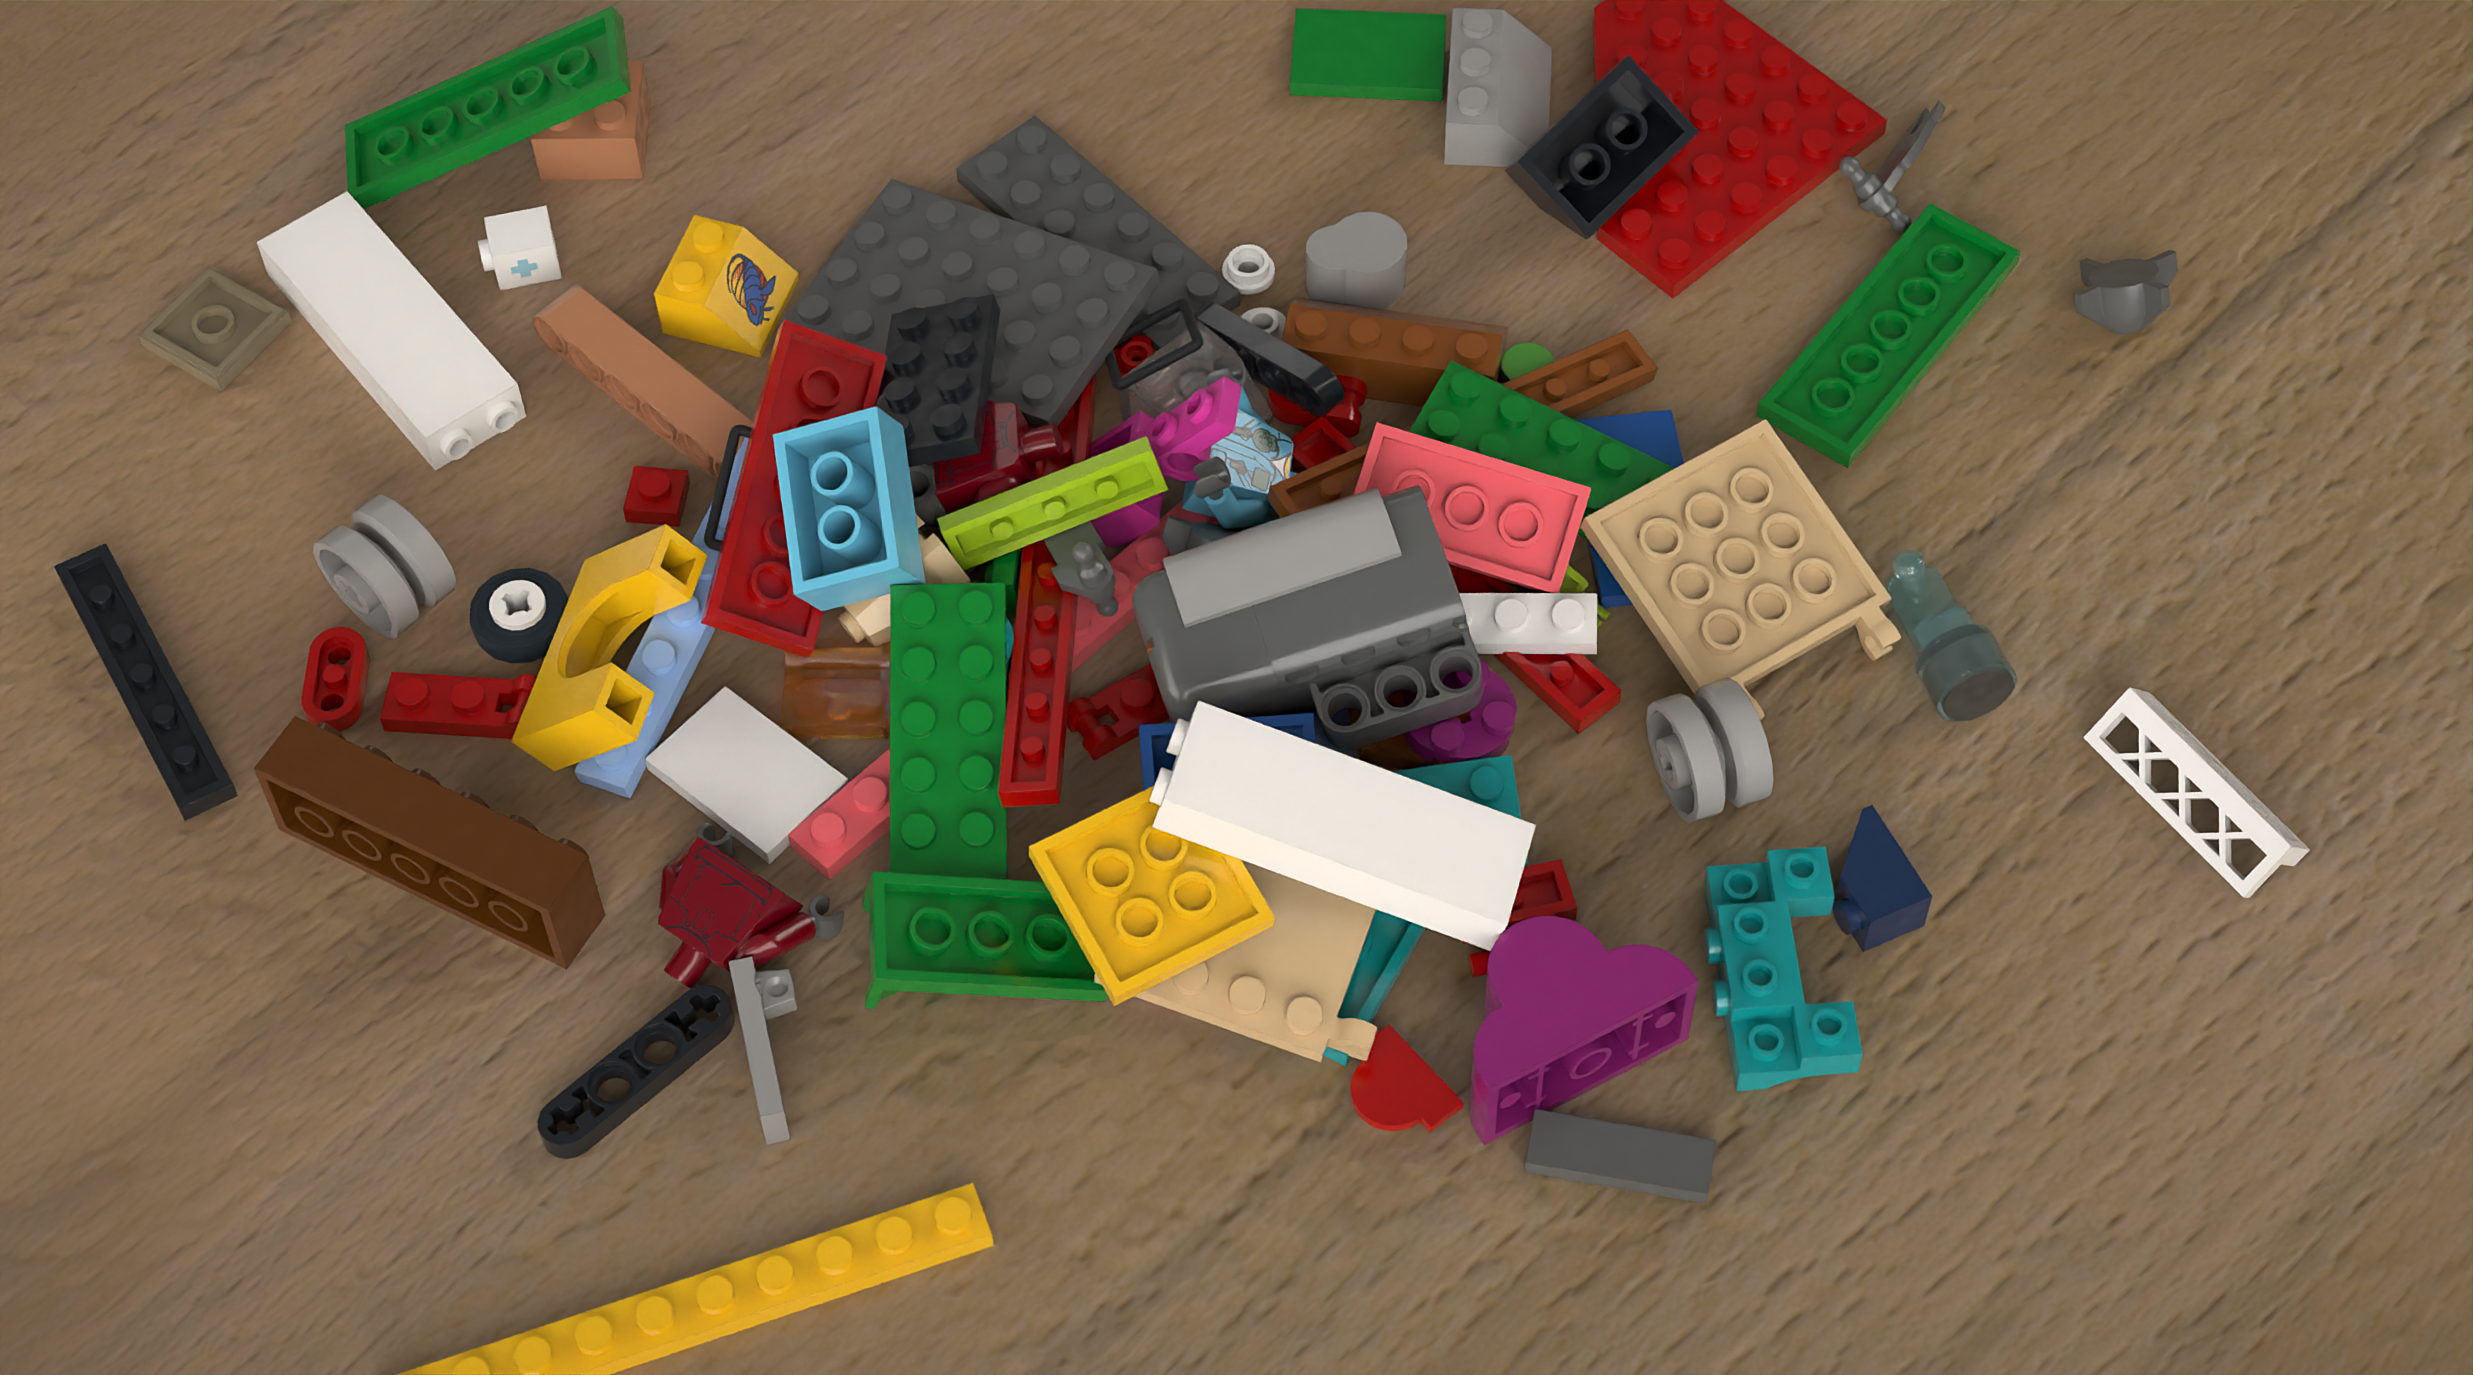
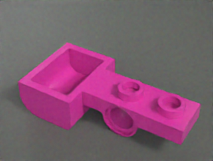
[1090,376,1242,547]

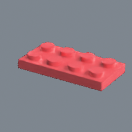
[1354,422,1592,593]

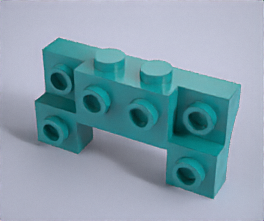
[1703,846,1863,1091]

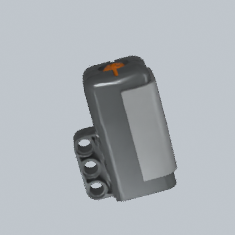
[1132,484,1484,750]

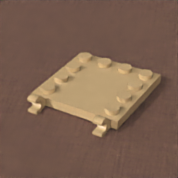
[1580,419,1901,720]
[1094,860,1378,1062]

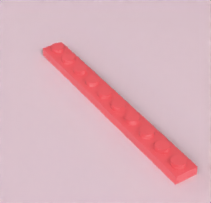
[788,500,1220,881]

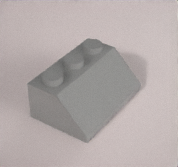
[1444,8,1552,167]

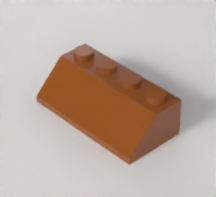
[1281,298,1508,407]

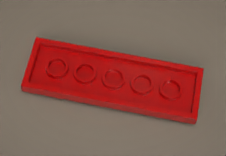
[701,320,887,658]

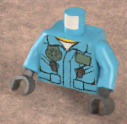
[1182,354,1296,529]

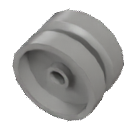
[313,494,457,638]
[1646,678,1774,824]

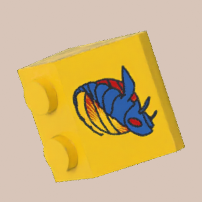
[654,215,799,358]

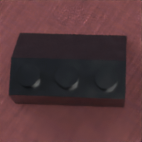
[1505,55,1699,240]

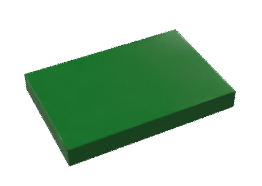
[1290,8,1446,102]

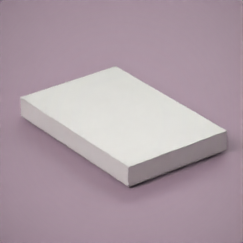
[645,686,848,864]

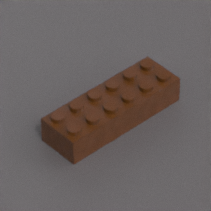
[254,716,606,969]

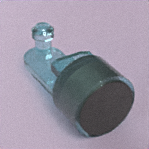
[1887,550,2017,722]

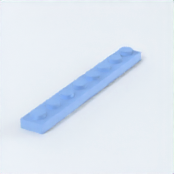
[574,421,754,798]

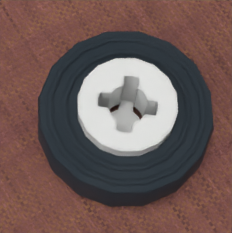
[470,568,569,663]

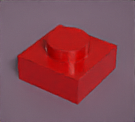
[623,465,690,527]

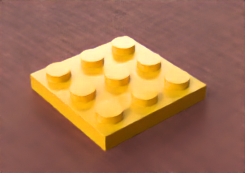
[1029,786,1275,1006]

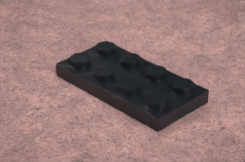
[876,294,1000,467]

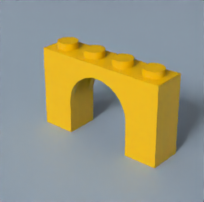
[511,524,708,772]

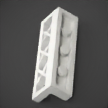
[2083,687,2310,898]

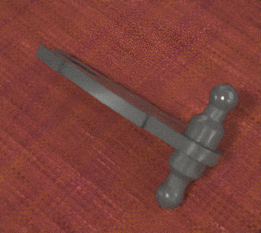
[1839,101,1946,233]
[1044,473,1118,617]

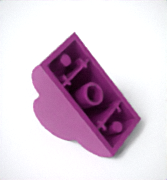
[1469,916,1698,1145]

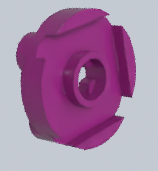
[1403,659,1517,763]

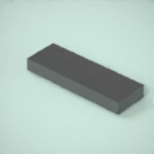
[1525,1109,1716,1204]

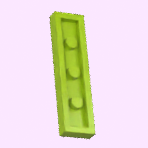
[937,436,1168,571]

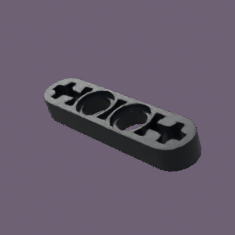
[1193,301,1345,417]
[537,984,734,1159]

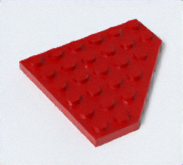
[1593,0,1887,298]

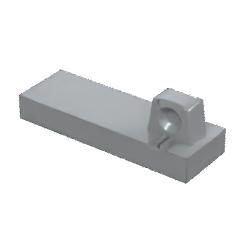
[729,957,797,1145]

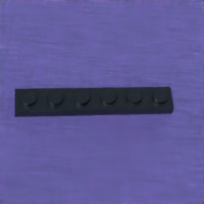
[54,543,238,821]

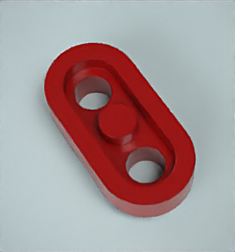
[301,627,370,732]

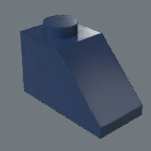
[1832,805,1932,952]

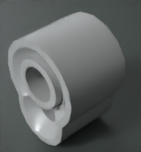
[1306,212,1407,309]

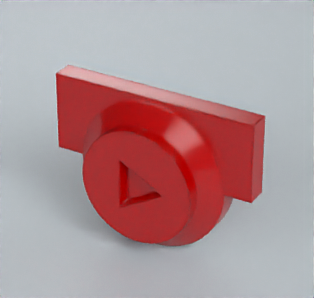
[1350,1024,1464,1133]

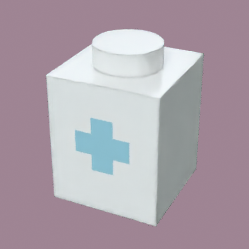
[478,206,562,291]

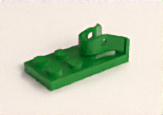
[862,871,1108,1010]

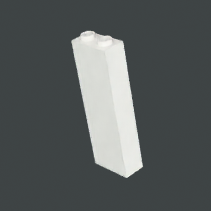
[257,192,526,471]
[1149,701,1536,951]

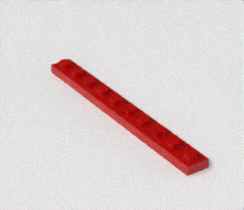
[998,375,1097,807]

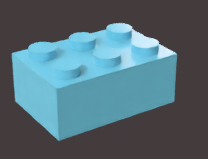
[773,406,926,611]

